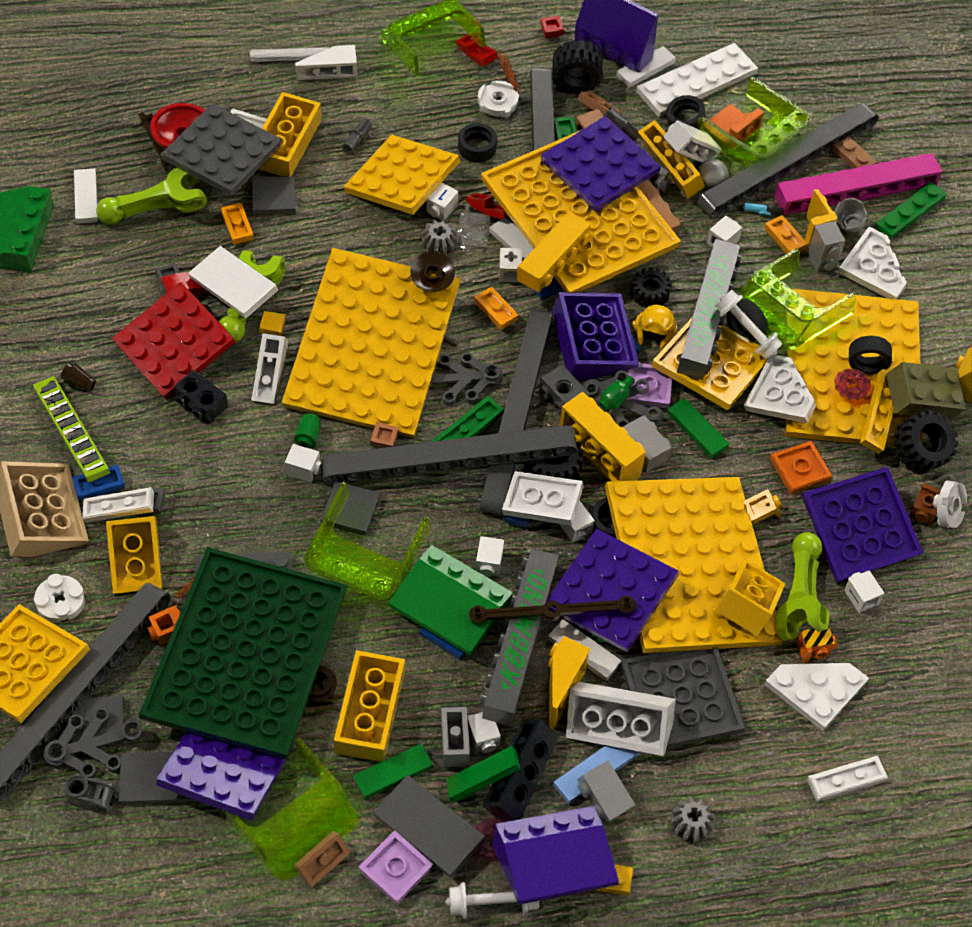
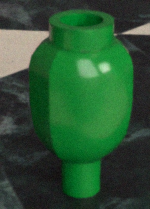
[598,375,635,412]

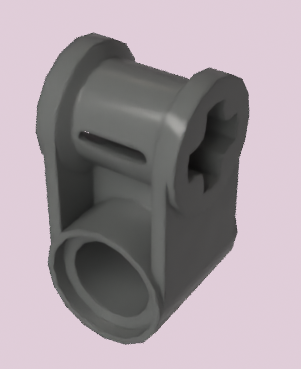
[64,775,118,814]

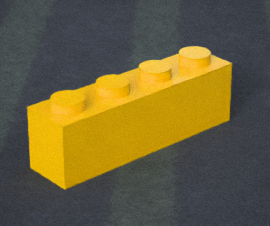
[638,120,705,199]
[517,212,591,293]

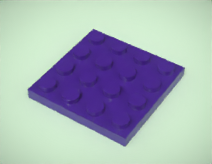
[541,116,661,212]
[801,467,923,583]
[546,529,679,652]
[156,732,294,821]

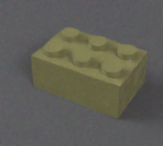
[886,362,966,421]

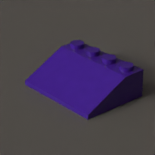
[574,0,658,72]
[552,292,639,380]
[493,806,619,905]

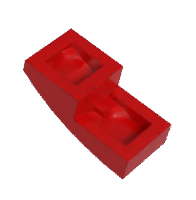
[455,32,498,67]
[466,193,509,219]
[161,272,209,296]

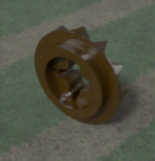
[308,665,337,703]

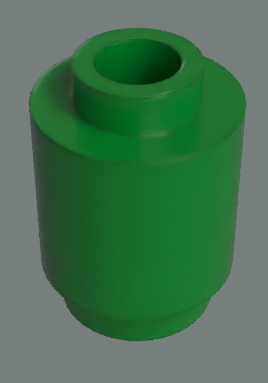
[294,414,321,449]

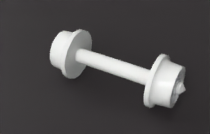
[715,290,782,359]
[445,883,539,919]

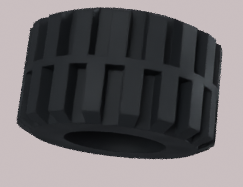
[552,40,603,94]
[893,410,959,472]
[523,437,583,480]

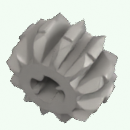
[422,220,458,255]
[671,797,715,842]

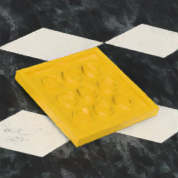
[344,135,460,215]
[651,316,769,410]
[0,604,91,723]

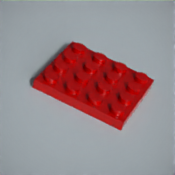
[112,282,236,400]

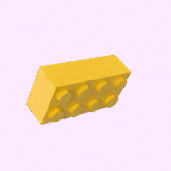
[259,92,322,176]
[560,392,646,481]
[334,650,405,762]

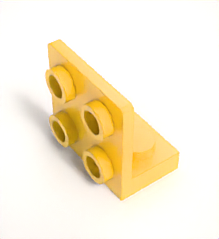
[805,189,837,253]

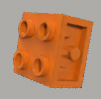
[704,104,764,149]

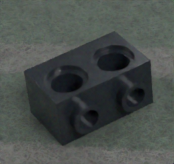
[174,370,228,424]

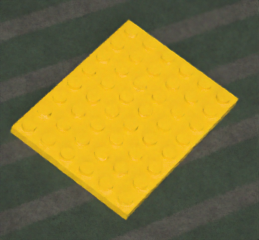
[481,130,681,293]
[281,248,461,439]
[785,288,923,448]
[605,477,784,653]

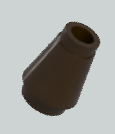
[60,362,96,392]

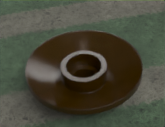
[410,252,455,292]

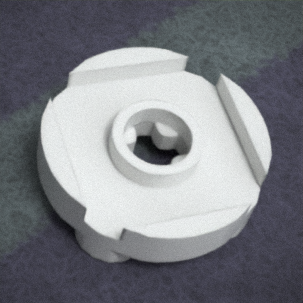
[478,81,519,118]
[933,480,967,528]
[34,574,85,623]

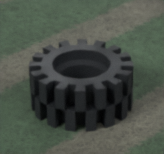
[631,267,672,308]

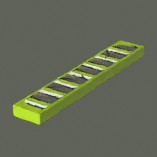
[33,376,110,483]

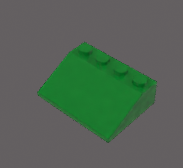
[0,186,54,272]
[388,545,513,655]

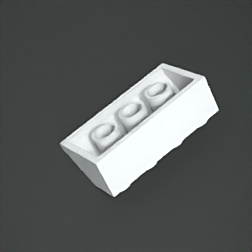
[566,682,676,756]

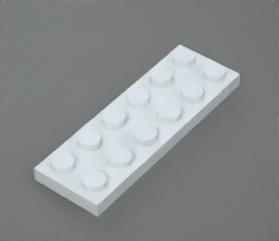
[636,43,758,118]

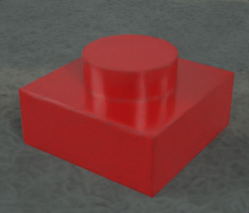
[540,16,565,38]

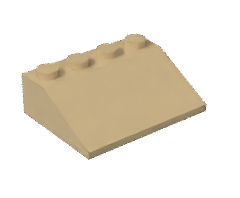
[0,461,89,557]

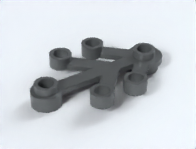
[429,352,503,406]
[582,371,663,426]
[43,707,143,778]

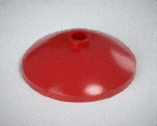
[150,103,205,149]

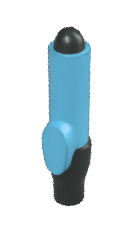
[740,203,782,216]

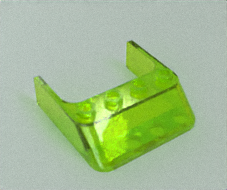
[380,0,485,76]
[697,76,811,164]
[739,249,856,349]
[304,482,431,601]
[218,737,358,880]

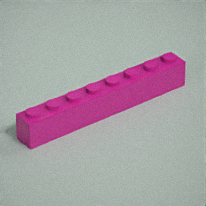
[775,153,942,216]

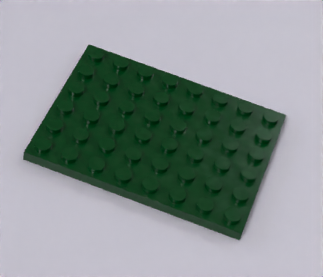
[139,547,347,759]

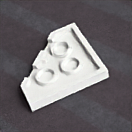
[838,227,906,299]
[744,354,816,423]
[764,663,869,731]

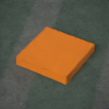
[770,441,833,495]

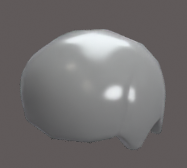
[697,159,729,189]
[835,198,868,233]

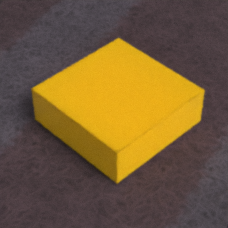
[259,311,286,336]

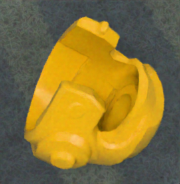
[632,305,678,352]

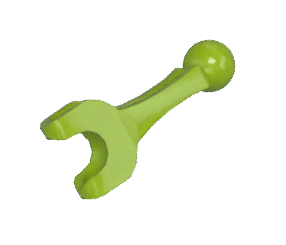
[96,168,207,225]
[219,250,286,343]
[776,532,830,642]

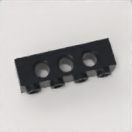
[482,719,559,823]

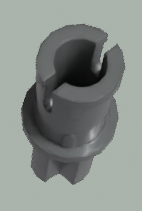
[603,106,639,141]
[341,118,372,154]

